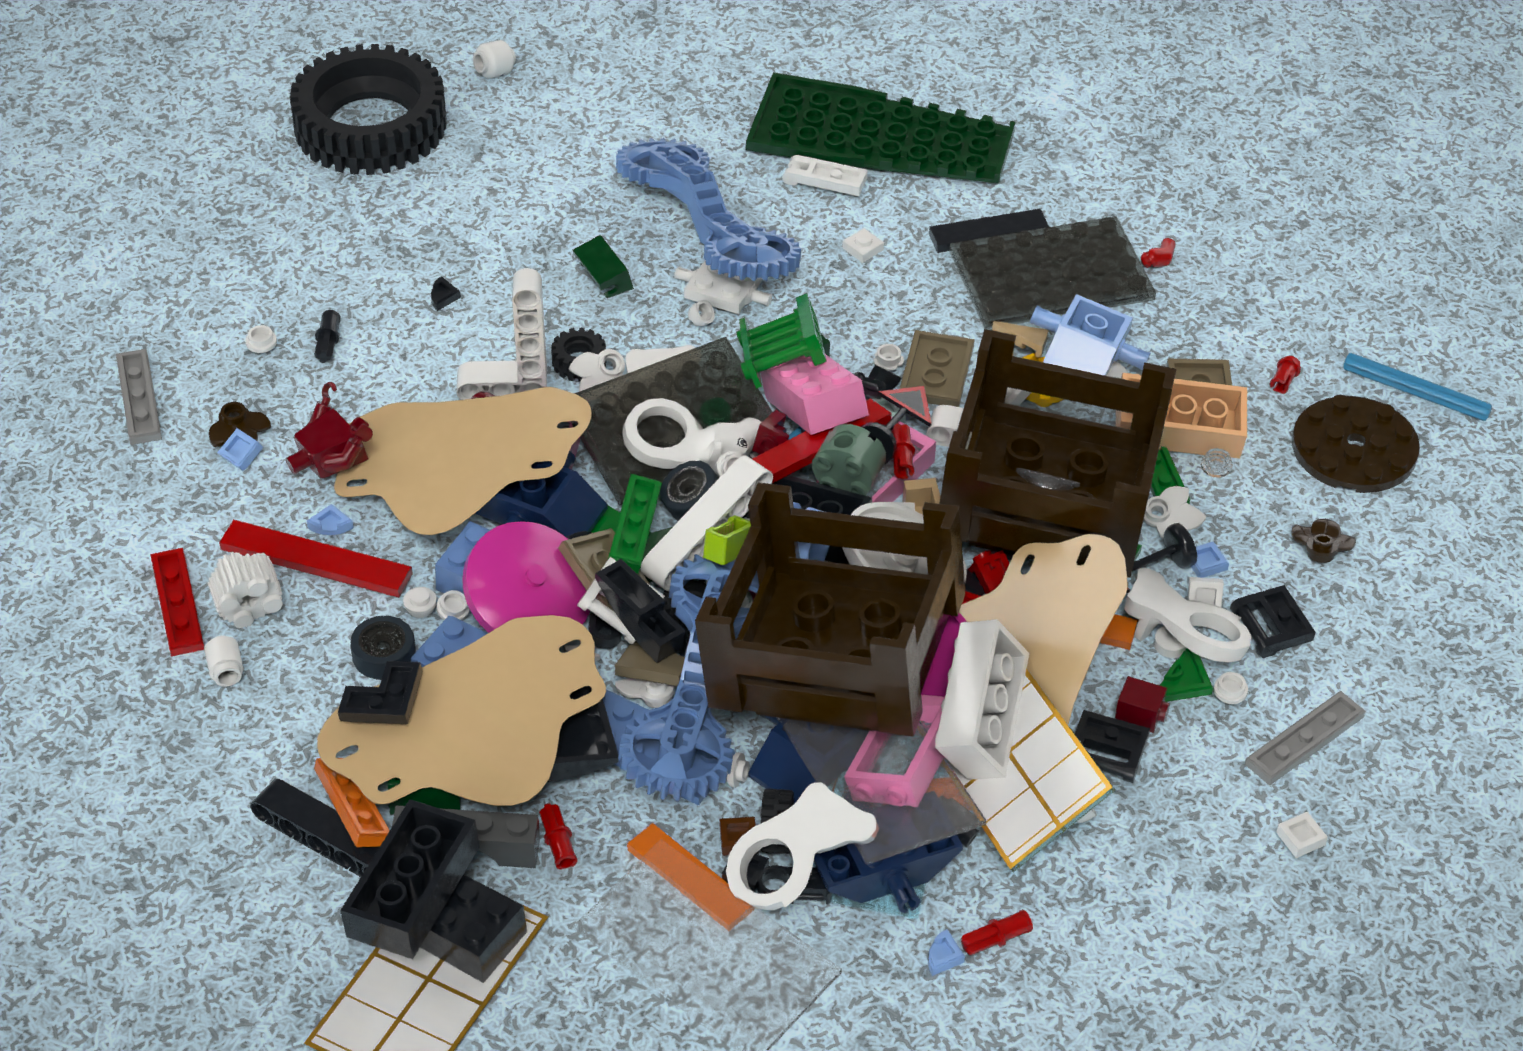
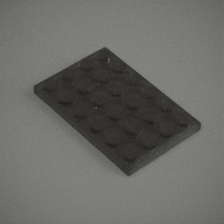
[949,216,1156,329]
[570,336,773,506]

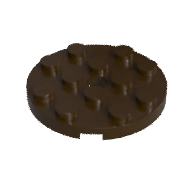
[1292,395,1420,493]

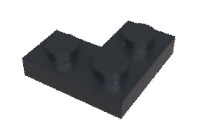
[337,661,423,724]

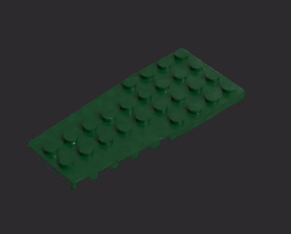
[746,72,1015,183]

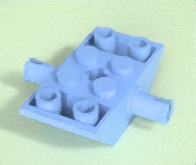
[1030,294,1151,376]

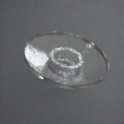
[1015,468,1081,491]

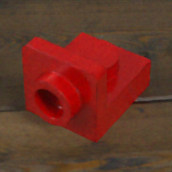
[967,550,1010,594]

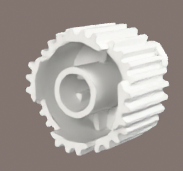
[208,551,283,628]

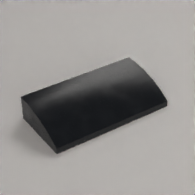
[547,686,619,782]

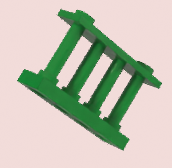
[736,293,827,389]

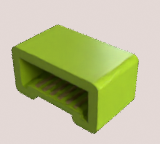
[703,516,751,565]

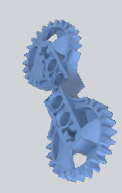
[616,138,801,281]
[618,554,759,802]

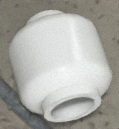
[473,40,516,78]

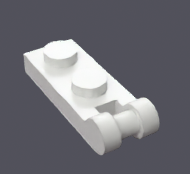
[782,155,868,196]

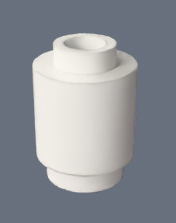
[204,636,244,687]

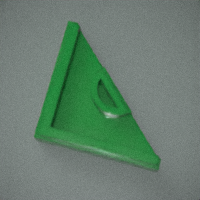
[1160,648,1213,702]

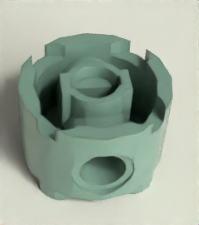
[812,424,886,496]

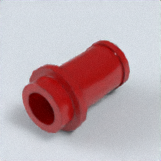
[1270,355,1301,394]

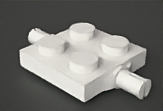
[674,260,772,314]

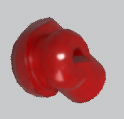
[1141,238,1176,268]

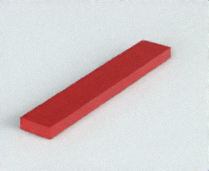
[752,398,892,483]
[219,519,413,598]

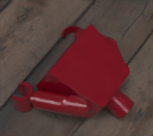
[285,382,373,478]

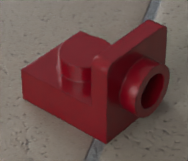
[752,410,789,454]

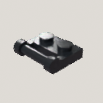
[1230,585,1316,658]
[1075,710,1150,783]

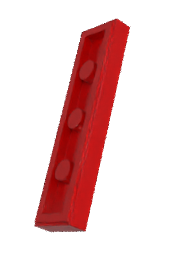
[150,548,204,657]

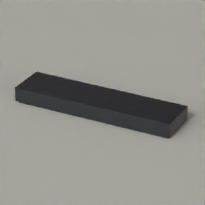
[929,209,1049,253]

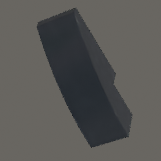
[595,559,686,663]

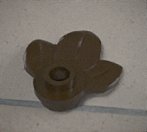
[209,402,271,447]
[1291,518,1356,563]

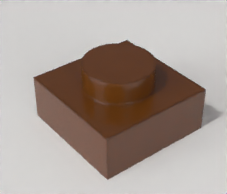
[719,817,758,856]

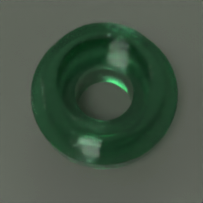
[699,397,731,426]

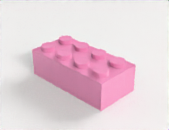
[760,354,869,435]

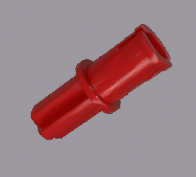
[892,423,915,479]
[539,803,578,870]
[961,909,1033,955]

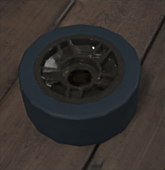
[660,460,719,521]
[350,615,416,680]

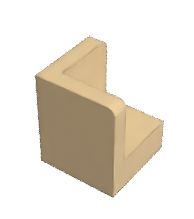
[902,478,940,515]

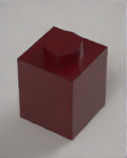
[1115,676,1170,733]

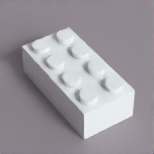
[935,619,1029,780]

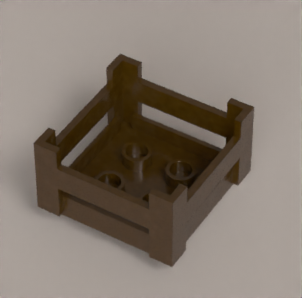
[939,329,1176,578]
[695,482,966,737]

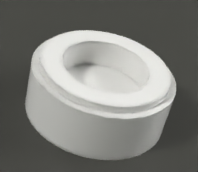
[1154,626,1187,658]

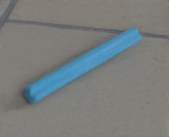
[1343,353,1492,421]

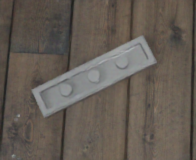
[116,349,162,445]
[1245,691,1366,786]

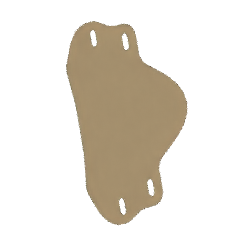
[334,387,592,535]
[939,534,1128,769]
[317,615,606,806]

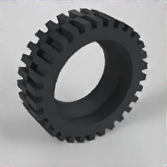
[290,44,447,175]

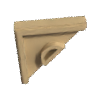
[992,321,1049,357]

